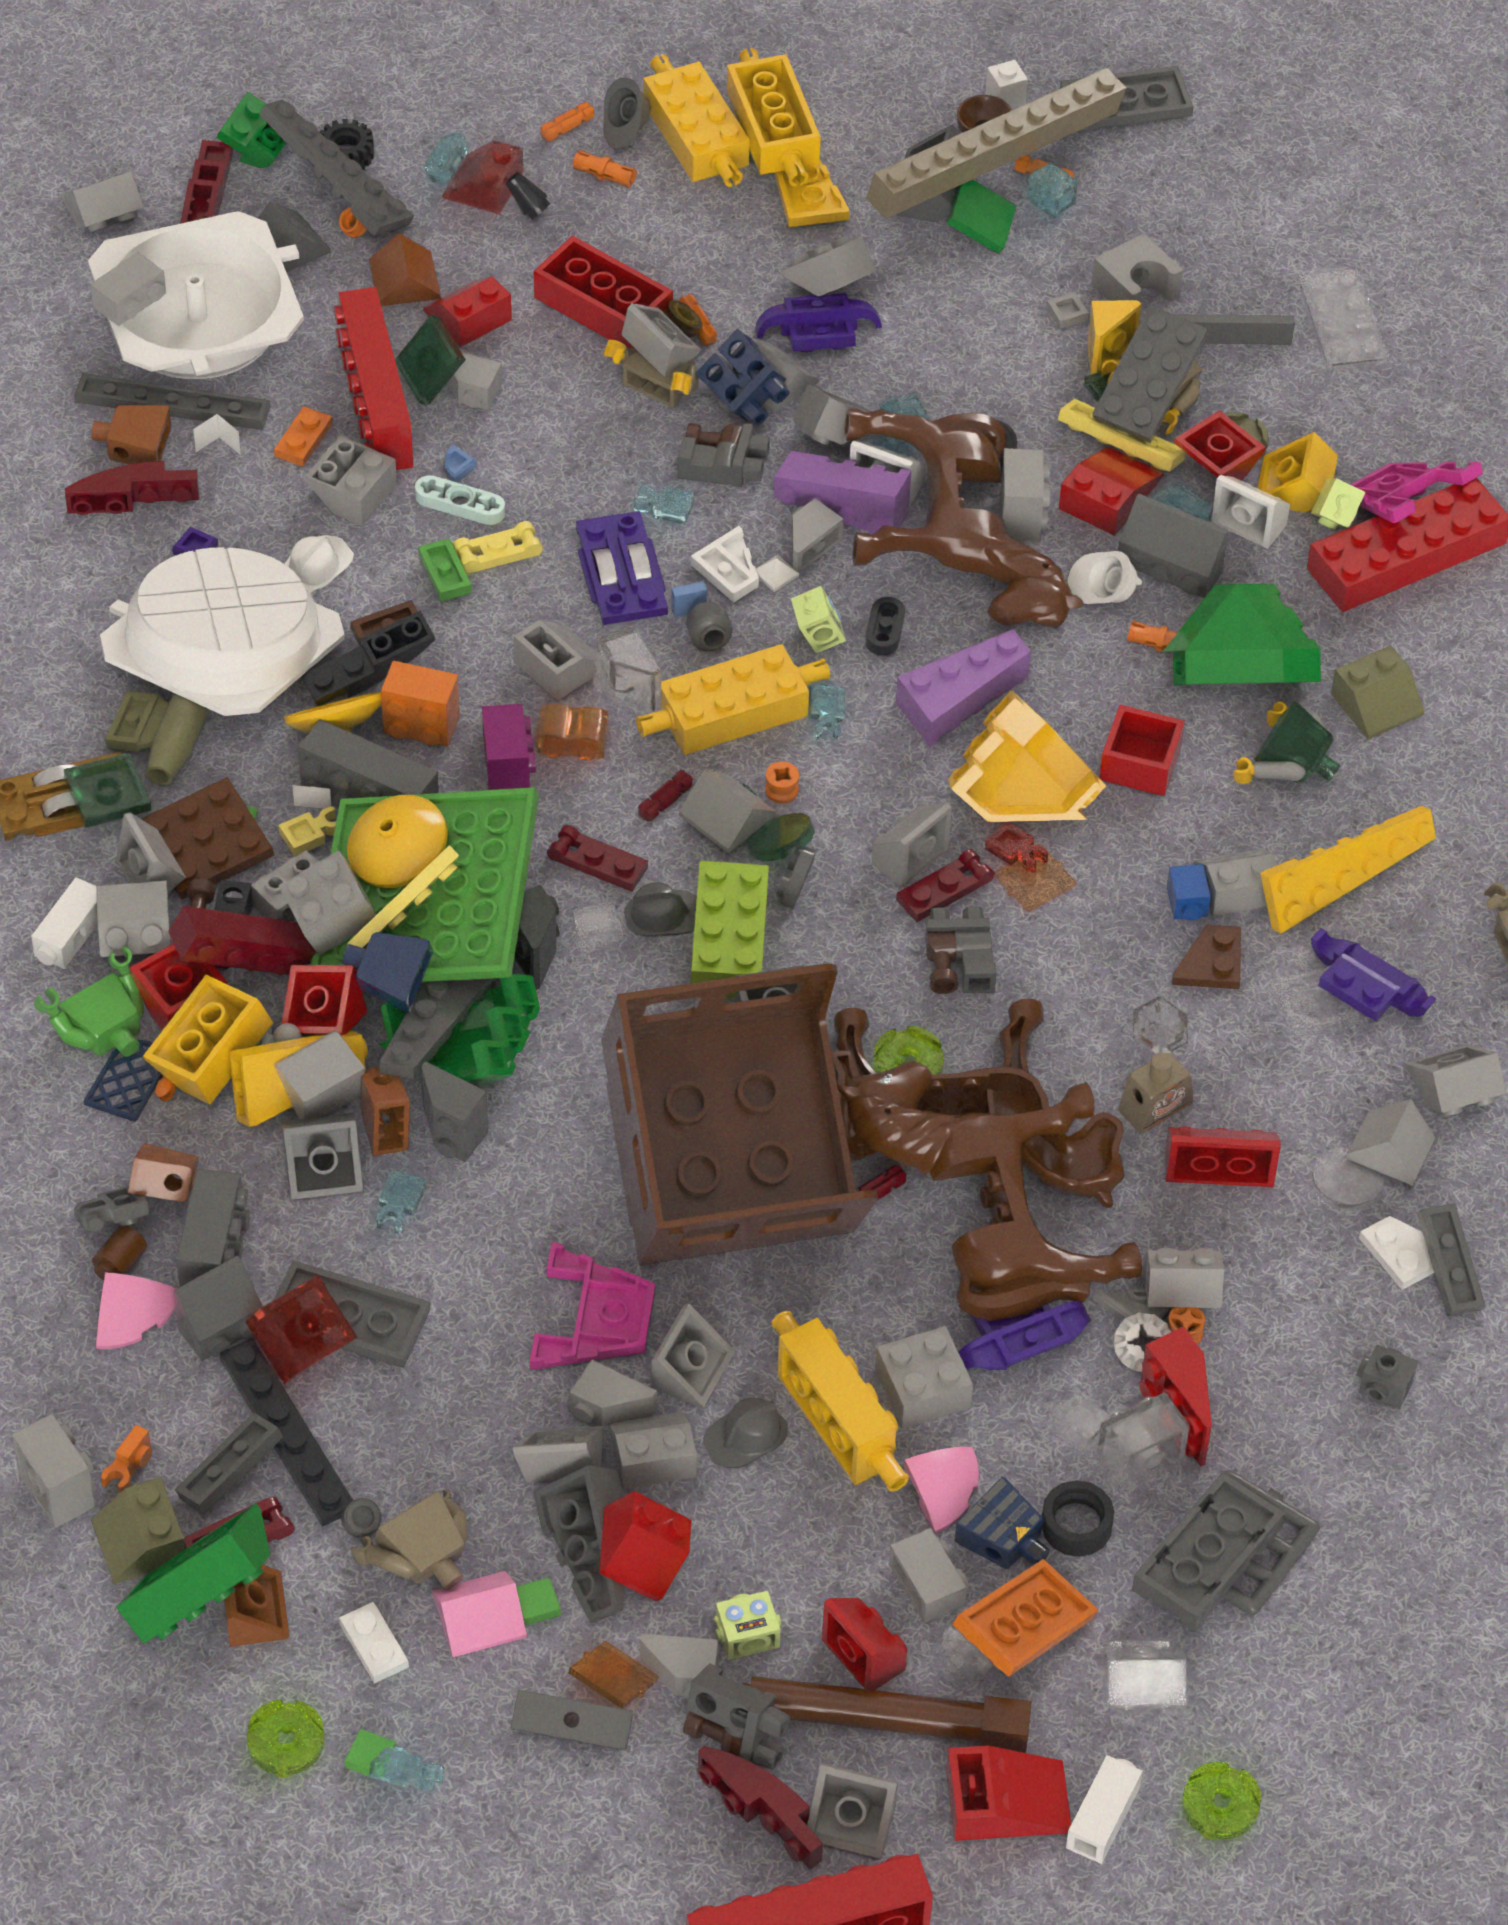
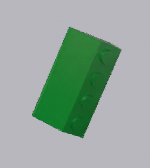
[116,1503,270,1644]

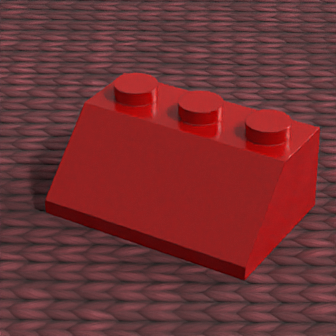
[1165,1126,1281,1187]

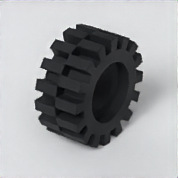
[320,119,374,170]

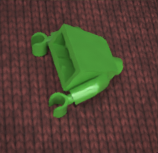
[34,947,144,1057]

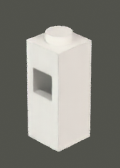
[31,877,98,969]
[1066,1755,1143,1864]

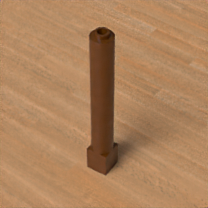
[743,1676,1032,1753]

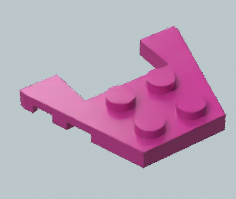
[1350,461,1483,523]
[529,1242,655,1370]

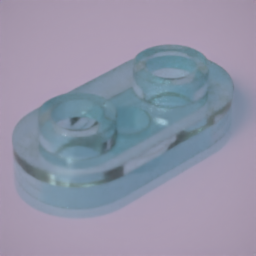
[424,133,470,183]

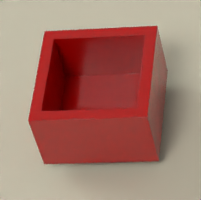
[1099,704,1185,796]

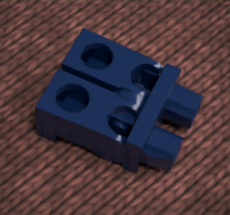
[695,329,790,426]

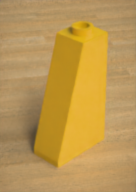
[229,1030,368,1127]

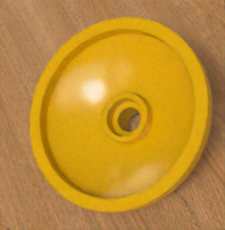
[284,691,382,733]
[347,795,448,888]

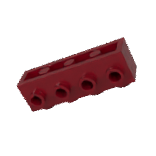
[168,906,316,975]

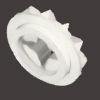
[1114,1312,1171,1372]

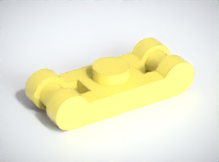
[452,521,543,574]

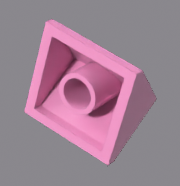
[432,1571,527,1657]

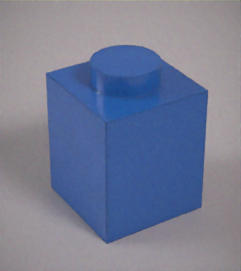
[1167,864,1211,920]

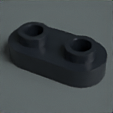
[866,597,905,655]

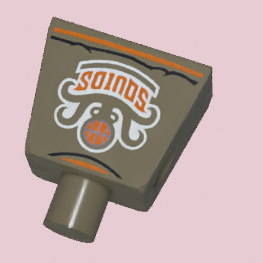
[1118,1052,1193,1134]

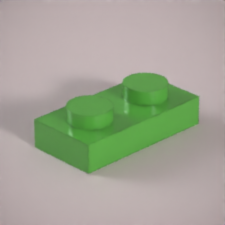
[418,538,472,602]

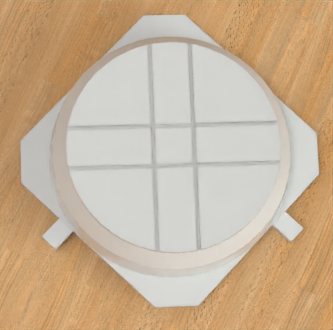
[88,211,304,379]
[100,547,345,716]

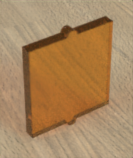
[994,846,1077,912]
[568,1640,659,1709]

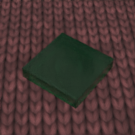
[395,314,466,405]
[64,752,151,828]

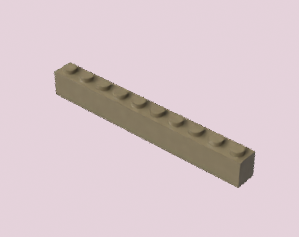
[866,68,1126,219]

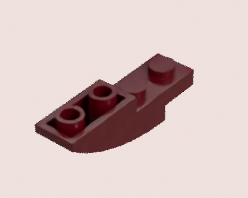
[65,461,199,515]
[697,1746,823,1870]

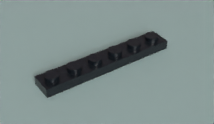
[220,1338,353,1527]

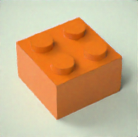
[381,661,460,747]

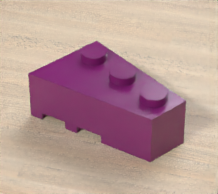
[482,704,536,790]

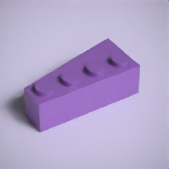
[774,451,911,534]
[896,629,1031,747]

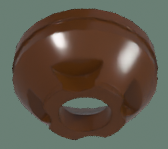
[957,95,1012,132]

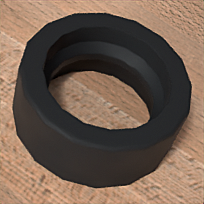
[1042,1480,1114,1557]

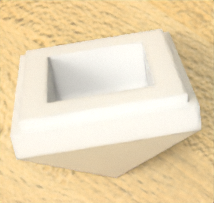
[756,555,799,592]

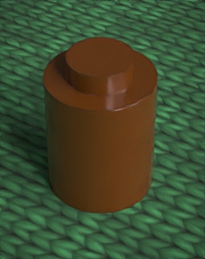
[92,1225,148,1280]

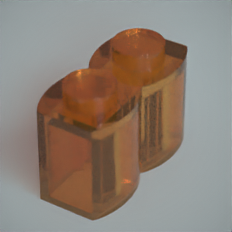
[536,704,609,760]

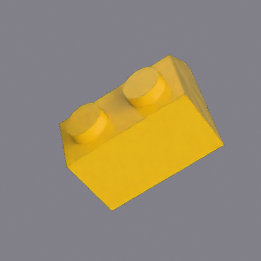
[1257,432,1338,513]

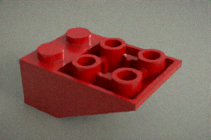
[1139,1326,1212,1467]
[946,1745,1071,1841]

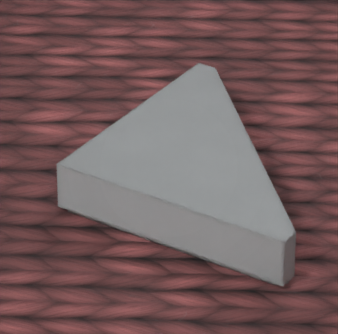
[1093,1289,1174,1338]

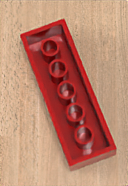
[334,287,413,470]
[1307,477,1508,613]
[686,1854,933,1925]

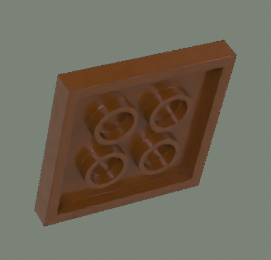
[141,777,274,900]

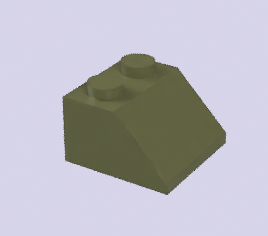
[1331,645,1424,739]
[91,1477,185,1584]

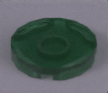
[747,813,815,861]

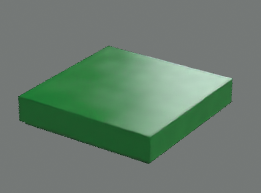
[946,179,1016,254]

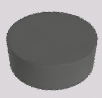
[341,1498,381,1537]

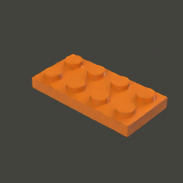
[952,1559,1099,1677]

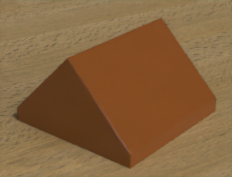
[369,233,441,306]
[224,1564,290,1647]

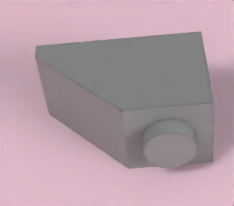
[439,347,502,410]
[792,498,844,573]
[569,1360,657,1427]
[640,1633,718,1700]

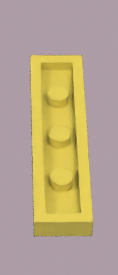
[1058,399,1186,472]
[346,845,459,949]

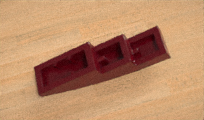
[180,140,234,224]

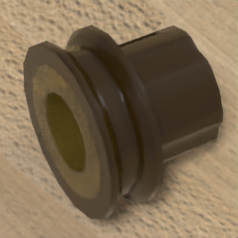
[662,300,703,338]

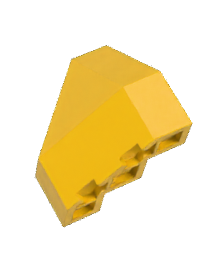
[948,690,1107,822]

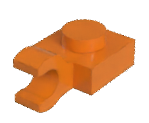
[101,1424,152,1494]

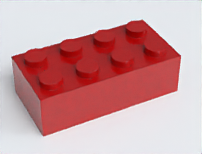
[533,235,673,349]

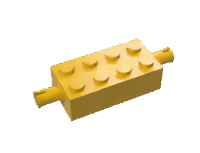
[727,48,821,187]
[643,54,750,187]
[636,644,830,755]
[771,1311,909,1492]

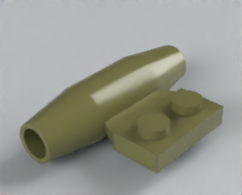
[105,691,209,786]

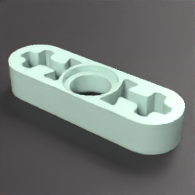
[415,475,505,525]

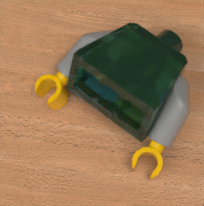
[1233,700,1340,784]

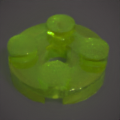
[874,1026,944,1075]
[246,1699,325,1778]
[1182,1762,1262,1840]

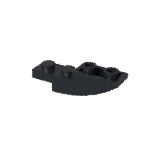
[302,610,436,706]

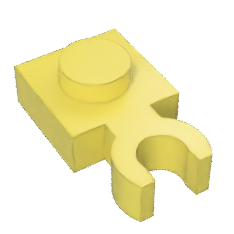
[278,807,336,857]

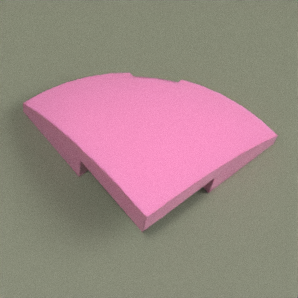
[96,1272,177,1349]
[904,1447,979,1534]

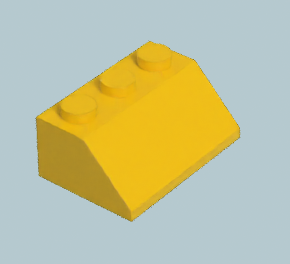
[143,975,273,1105]

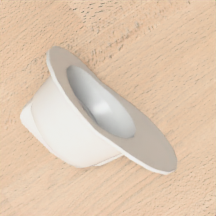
[285,535,354,590]
[1068,551,1142,604]

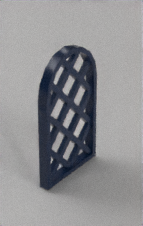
[83,1039,163,1122]

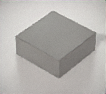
[1046,292,1089,329]

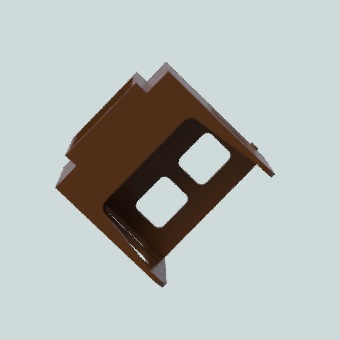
[601,964,878,1266]

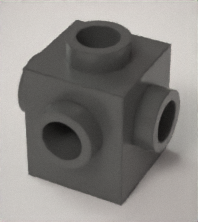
[1356,1345,1418,1409]

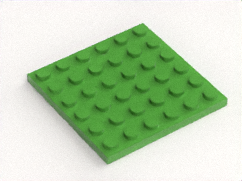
[311,787,539,982]

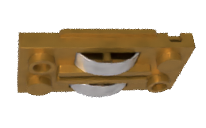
[0,751,139,841]

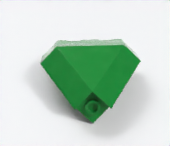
[1163,584,1321,685]
[378,974,540,1088]

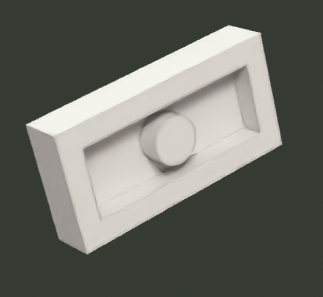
[339,1602,409,1684]

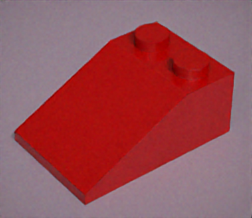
[1059,446,1164,536]

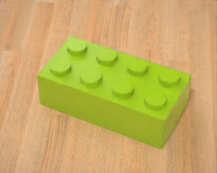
[690,860,769,999]

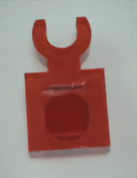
[985,822,1048,873]

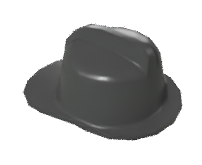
[603,78,651,149]
[624,882,697,936]
[703,1397,788,1468]

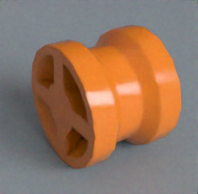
[765,761,799,804]
[1168,1307,1205,1345]

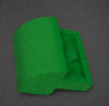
[216,91,286,168]

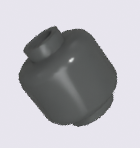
[686,602,733,651]

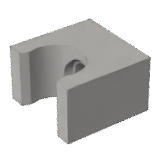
[1092,233,1183,302]

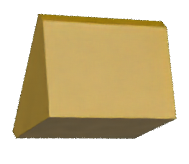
[1087,300,1142,380]

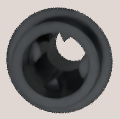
[505,171,550,219]

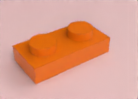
[274,406,333,467]

